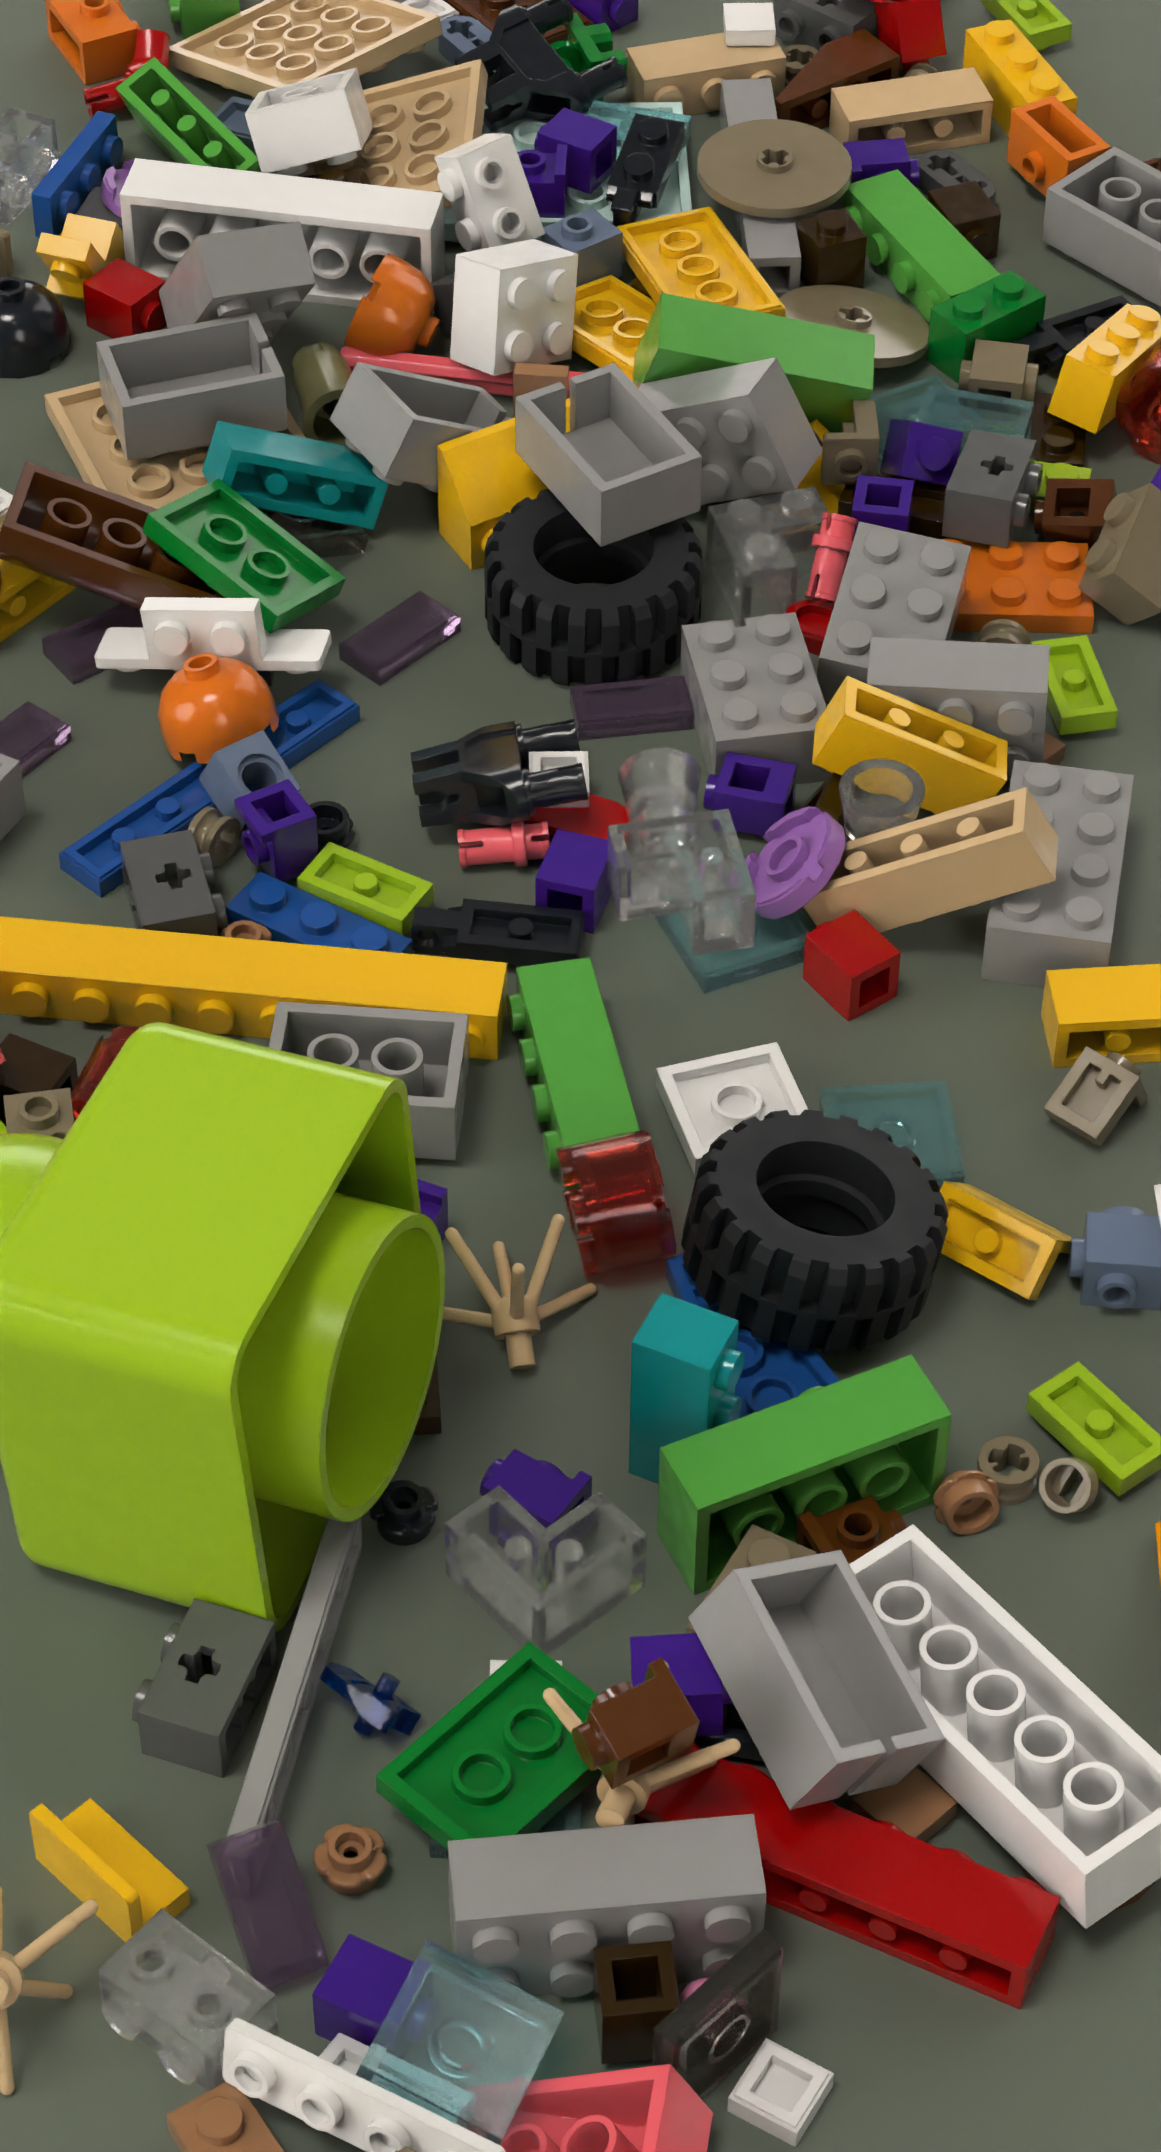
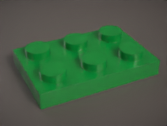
[142,478,346,634]
[376,1641,602,1850]

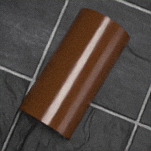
[0,461,225,610]

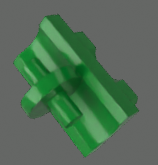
[550,12,628,103]

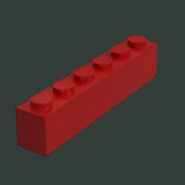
[635,1743,1061,2009]

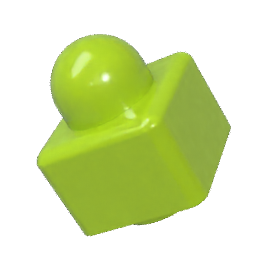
[0,1022,445,1632]

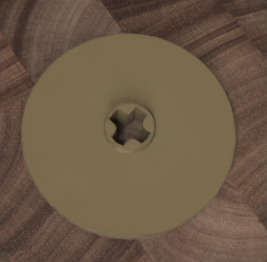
[697,119,852,218]
[779,285,929,368]

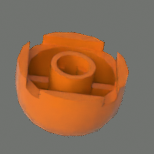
[344,253,441,356]
[158,653,279,764]

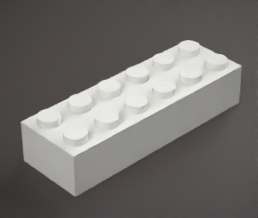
[120,158,445,316]
[849,1524,1161,1929]

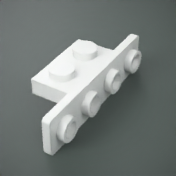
[94,597,332,674]
[222,2018,506,2152]

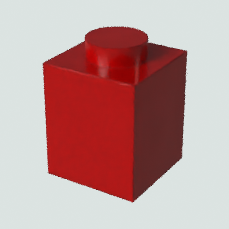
[874,0,947,71]
[83,258,167,339]
[802,909,901,1022]

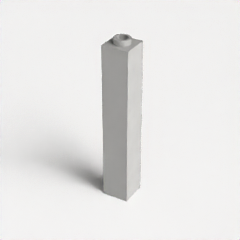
[719,78,801,298]

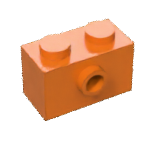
[45,0,140,86]
[1006,95,1111,197]

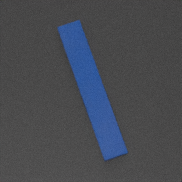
[59,678,360,898]

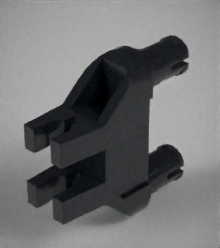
[455,0,628,132]
[411,719,589,827]

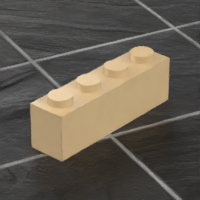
[803,787,1058,933]

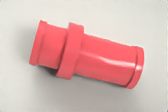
[805,512,858,604]
[457,821,550,868]

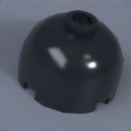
[0,276,71,379]

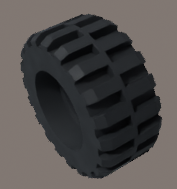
[484,489,703,688]
[681,1110,948,1354]

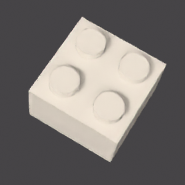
[245,68,373,176]
[450,239,578,376]

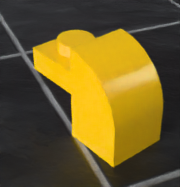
[36,213,125,301]

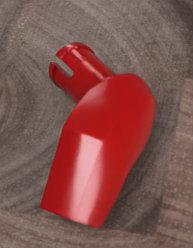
[82,29,170,119]

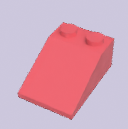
[465,2064,713,2152]

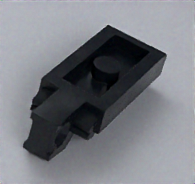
[606,113,685,227]
[1012,295,1132,376]
[411,898,586,966]

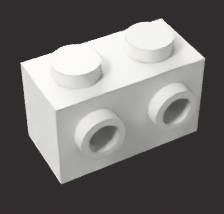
[435,133,545,252]

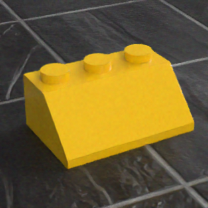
[437,398,570,570]

